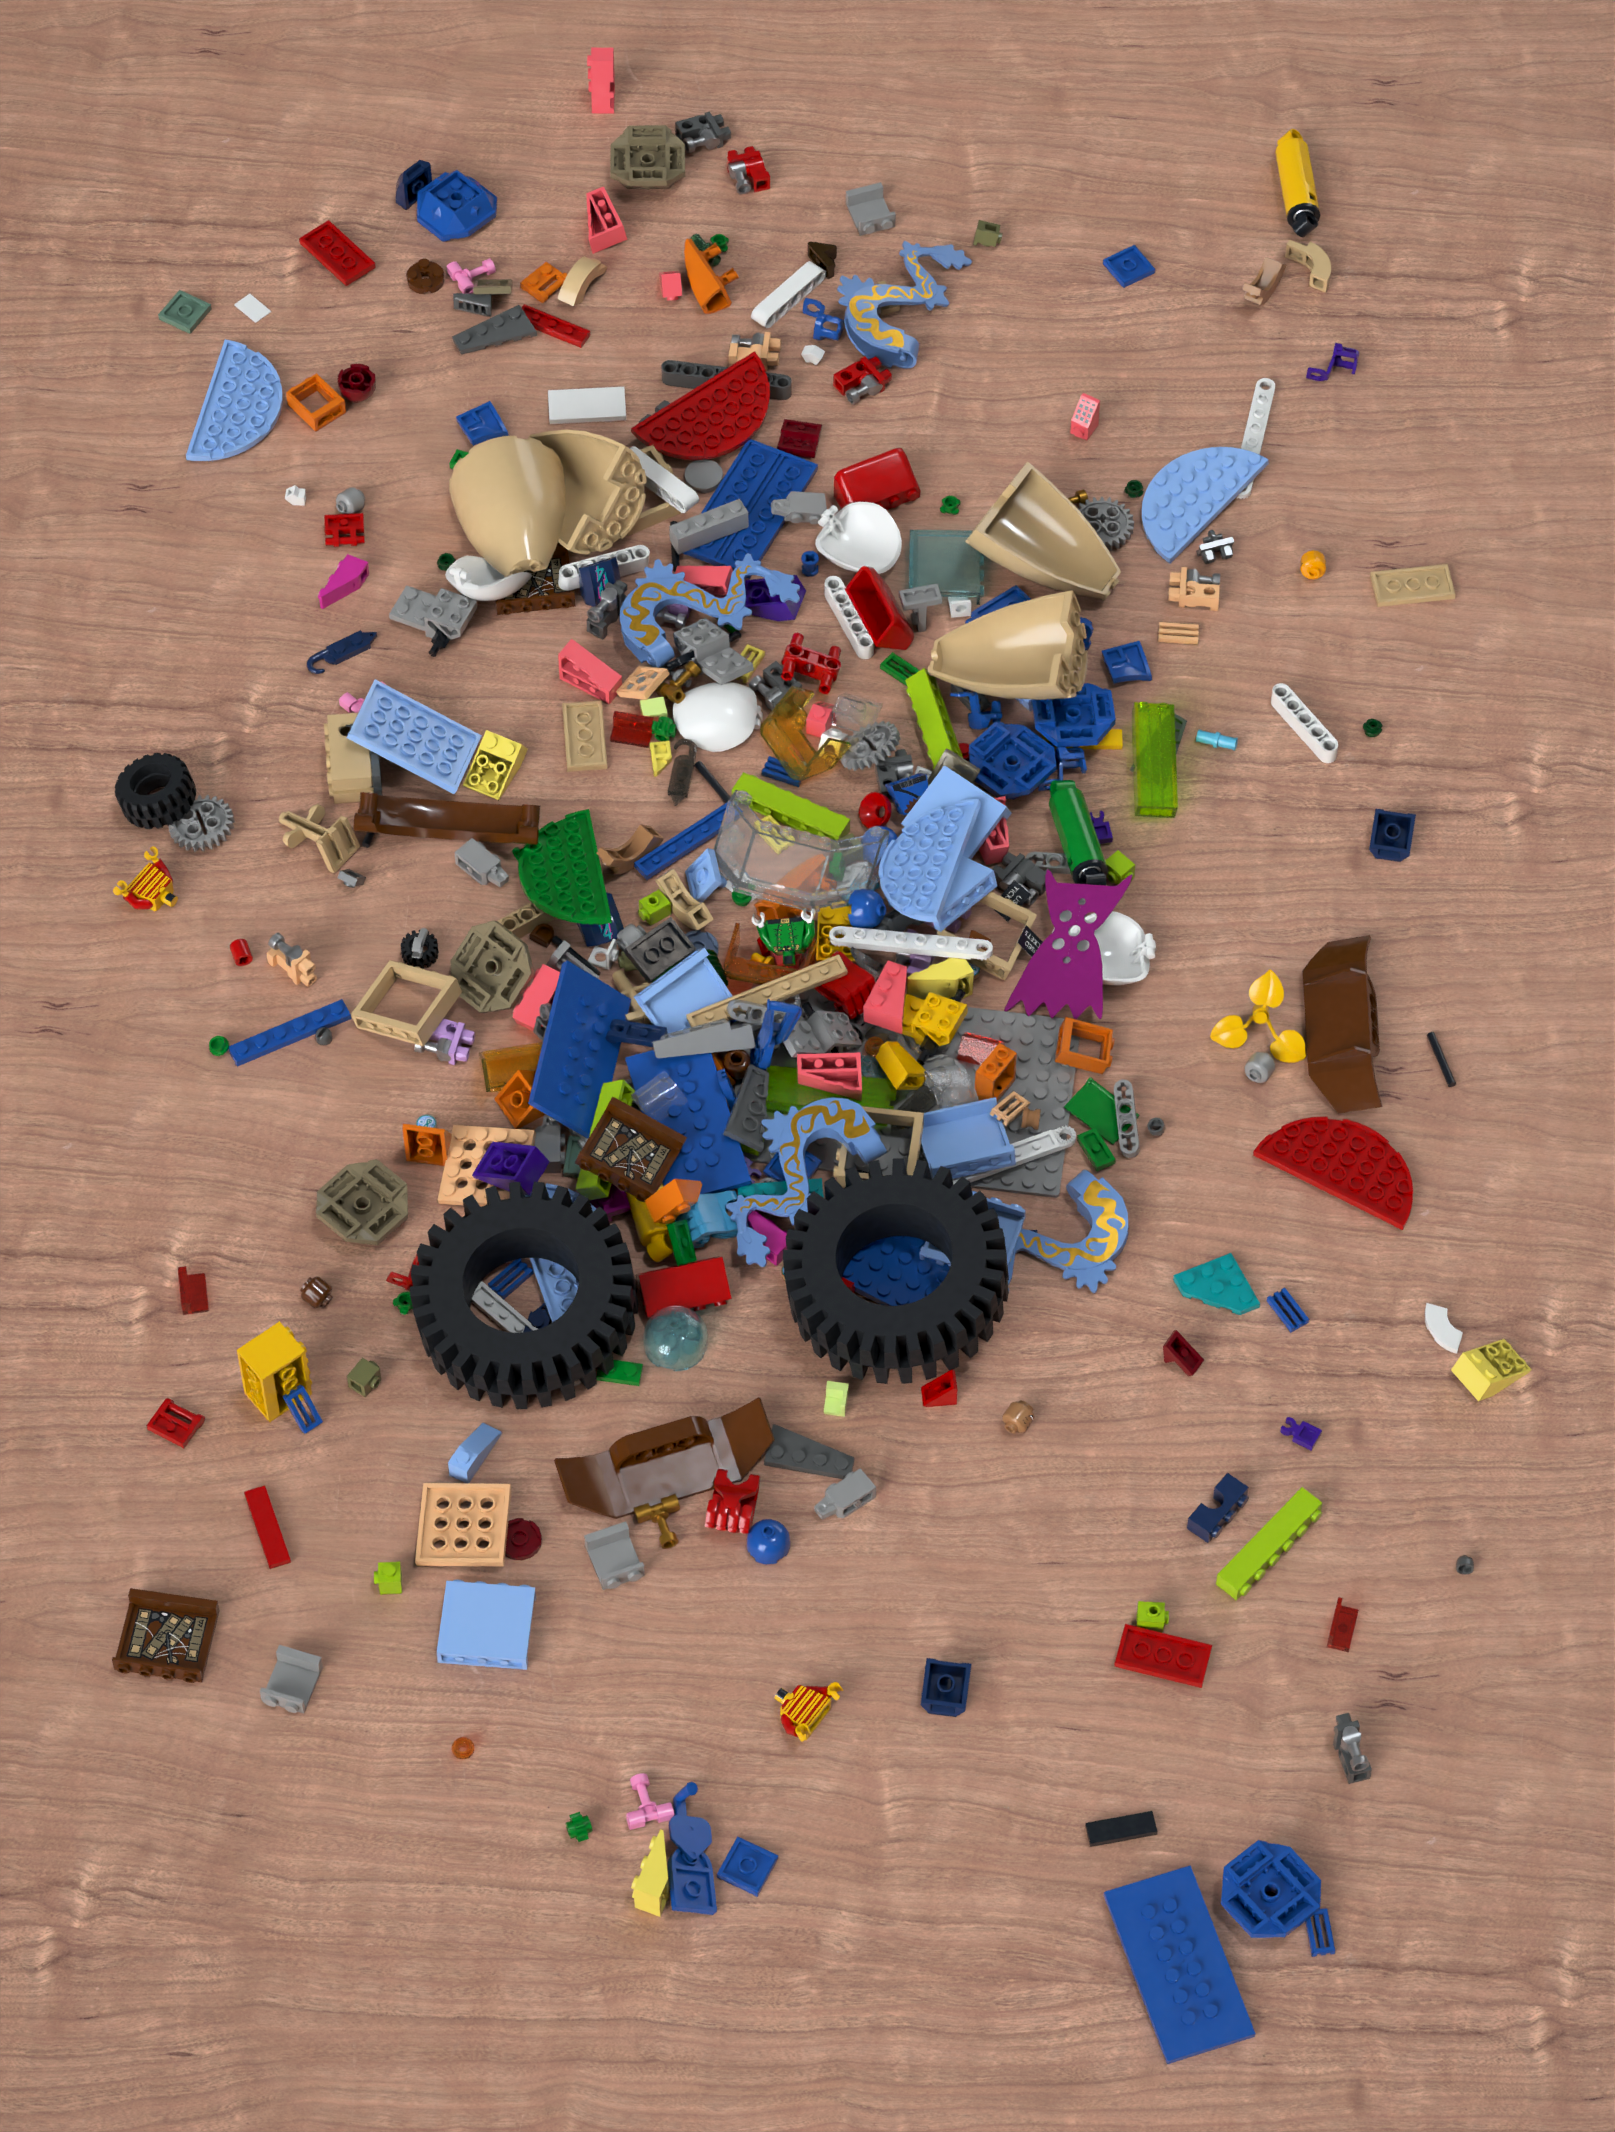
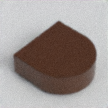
[529,924,554,948]

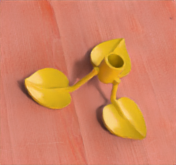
[1210,969,1306,1063]

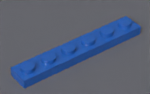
[634,801,743,880]
[229,999,351,1067]

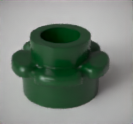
[1125,480,1144,498]
[437,553,456,571]
[1363,719,1383,737]

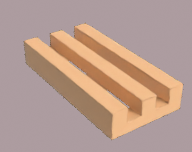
[1158,622,1199,645]
[990,1091,1030,1126]

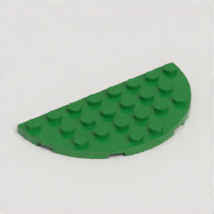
[518,809,612,925]

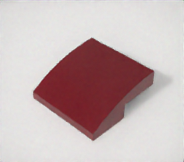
[777,419,822,458]

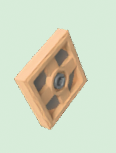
[616,666,670,700]

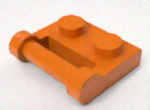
[520,262,568,303]

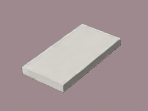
[548,387,626,424]

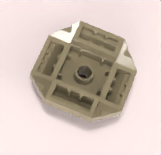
[610,125,685,190]
[451,921,535,1013]
[316,1159,408,1245]

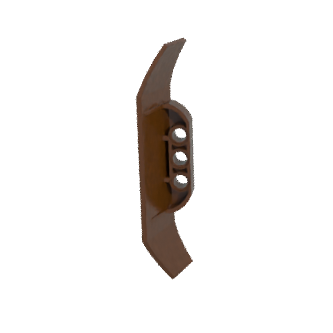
[1302,935,1382,1114]
[554,1397,775,1519]

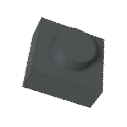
[338,869,366,888]

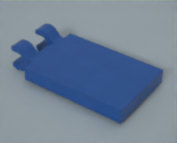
[965,585,1031,624]

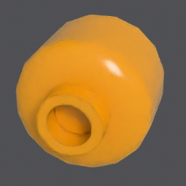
[1300,550,1326,580]

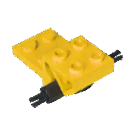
[902,989,968,1065]

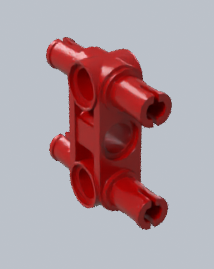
[781,632,841,694]

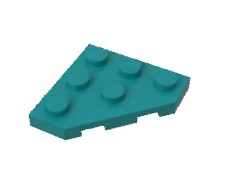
[1173,1253,1260,1315]

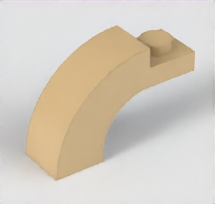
[1285,240,1331,293]
[558,256,607,306]
[655,869,714,930]

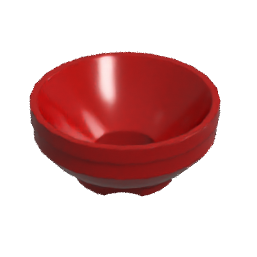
[859,792,892,828]

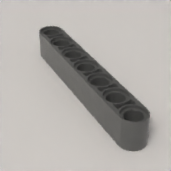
[661,360,792,400]

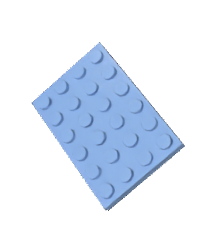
[346,679,482,794]

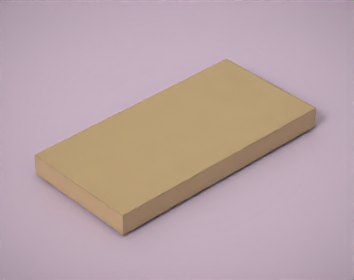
[1370,564,1455,607]
[562,701,607,772]

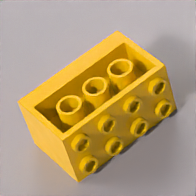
[237,1321,312,1422]

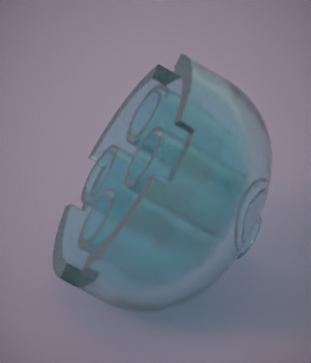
[643,1306,708,1371]

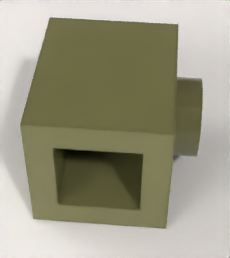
[347,1357,381,1398]

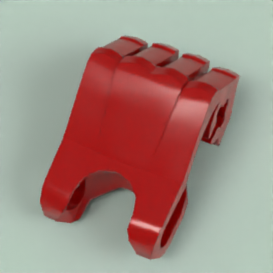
[815,951,876,1020]
[705,1469,760,1534]

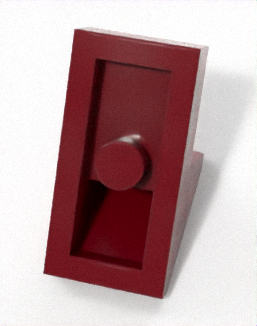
[1163,1330,1204,1376]

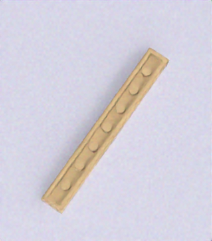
[686,954,848,1027]

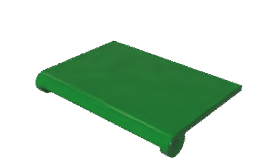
[1064,1077,1140,1145]

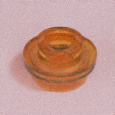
[865,1036,884,1057]
[452,1737,474,1759]

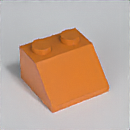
[494,1070,545,1129]
[645,1179,702,1225]

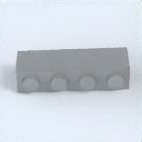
[669,499,749,555]

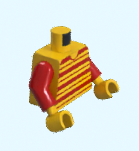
[113,846,178,911]
[774,1682,843,1742]

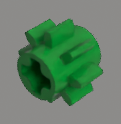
[651,717,676,741]
[565,1812,593,1842]

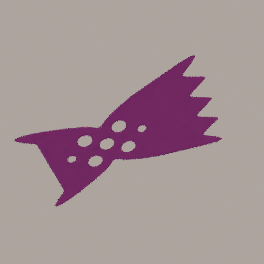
[1004,870,1132,1019]

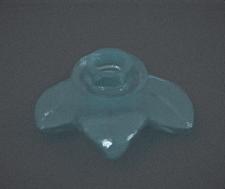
[861,1054,887,1083]

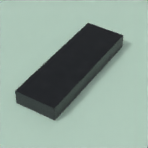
[1085,1811,1158,1847]

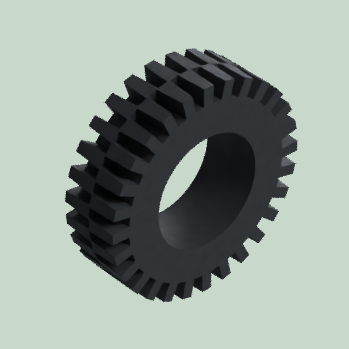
[783,1158,1009,1384]
[410,1182,638,1409]

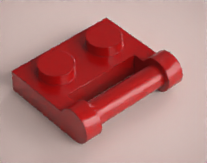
[146,1398,205,1448]

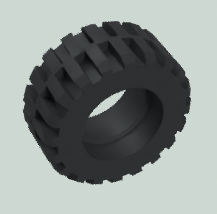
[115,753,196,829]

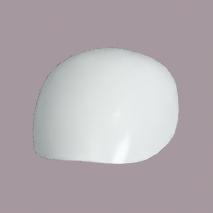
[815,502,902,574]
[445,555,532,601]
[673,682,763,752]
[1063,911,1156,985]

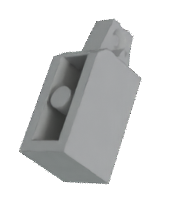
[771,491,827,524]
[455,838,509,887]
[535,1116,565,1173]
[814,1468,876,1520]

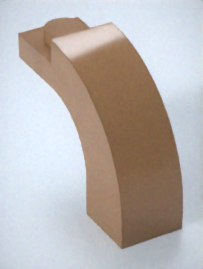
[1242,257,1287,305]
[596,824,664,874]

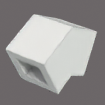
[801,345,825,365]
[285,485,306,506]

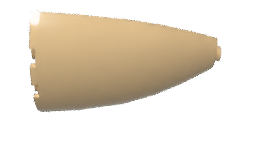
[529,430,647,554]
[449,436,565,577]
[965,462,1121,601]
[928,590,1088,700]

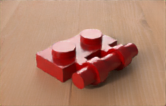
[324,513,365,547]

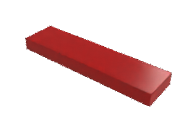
[522,304,590,348]
[244,1485,291,1569]

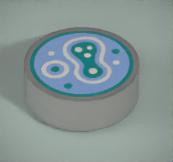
[416,1114,437,1128]

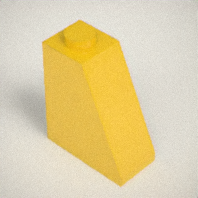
[875,1041,930,1090]

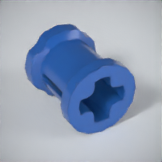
[801,551,819,577]

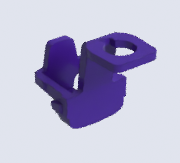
[1306,343,1359,381]

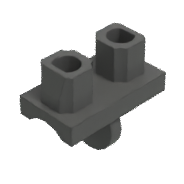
[1196,530,1234,564]

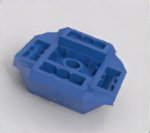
[417,170,497,242]
[1031,683,1116,748]
[969,722,1056,800]
[1221,1840,1321,1938]

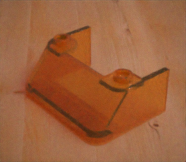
[724,923,816,985]

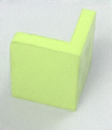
[640,697,667,720]
[824,1381,849,1417]

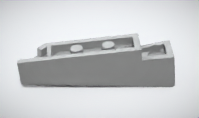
[652,1019,755,1058]

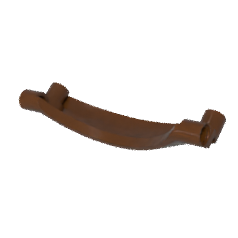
[354,792,540,845]

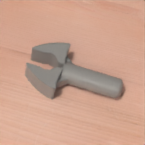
[412,928,428,959]

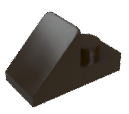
[808,241,837,279]

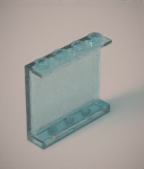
[909,530,984,605]

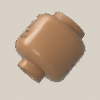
[1002,1400,1035,1434]

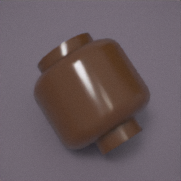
[723,1050,751,1079]
[300,1277,333,1309]

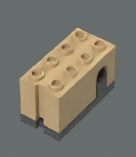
[324,713,383,804]

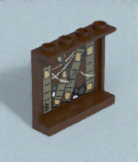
[495,542,576,615]
[575,1097,687,1202]
[112,1588,220,1683]

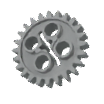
[1077,497,1134,551]
[837,721,901,771]
[168,795,235,852]

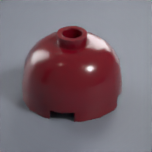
[338,364,376,402]

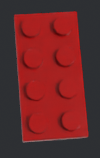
[299,220,376,286]
[1114,1624,1212,1688]

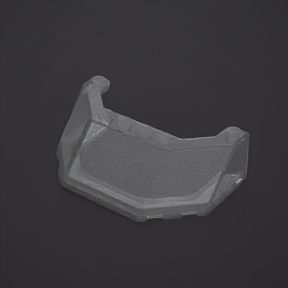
[714,790,889,912]

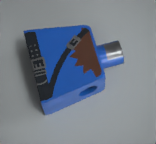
[885,773,928,815]

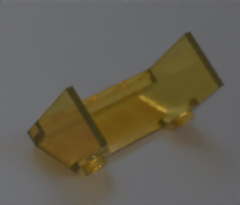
[760,686,851,781]
[478,1042,543,1092]

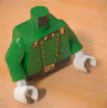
[752,908,816,966]

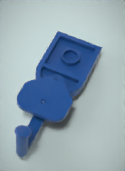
[750,999,802,1071]
[668,1782,717,1915]

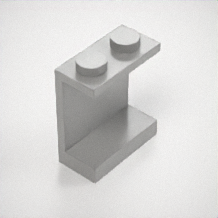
[846,182,896,236]
[584,1521,645,1590]
[260,1645,323,1714]

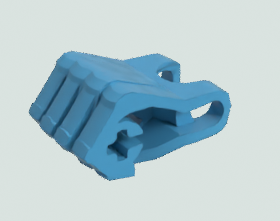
[675,1190,749,1248]

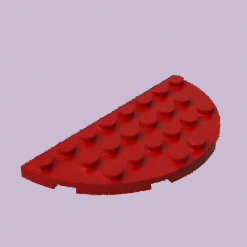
[631,351,770,460]
[1253,1116,1413,1230]

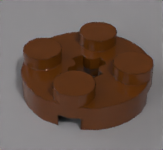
[406,258,444,294]

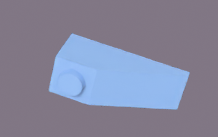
[448,1423,502,1483]

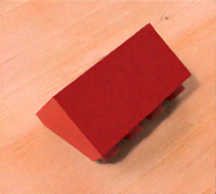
[834,448,921,510]
[845,566,914,650]
[635,1256,732,1321]

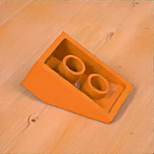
[402,1124,452,1166]

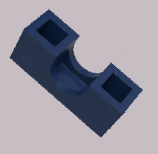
[1187,1473,1249,1543]

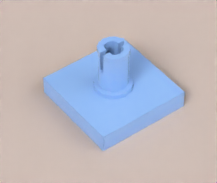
[685,848,727,902]

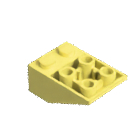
[463,730,528,800]
[906,958,974,1000]
[1451,1339,1532,1401]
[631,1829,669,1917]

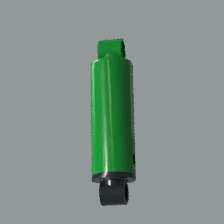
[1049,780,1108,886]

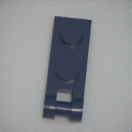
[606,1019,668,1047]

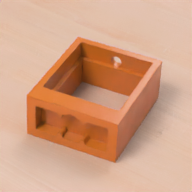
[286,373,346,432]
[1055,1017,1115,1074]
[974,1043,1017,1102]

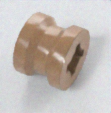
[1021,1107,1041,1130]

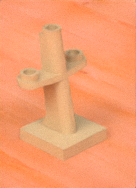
[279,804,360,873]
[612,970,652,1045]

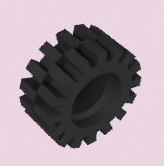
[401,930,439,969]

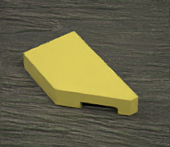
[650,741,672,777]

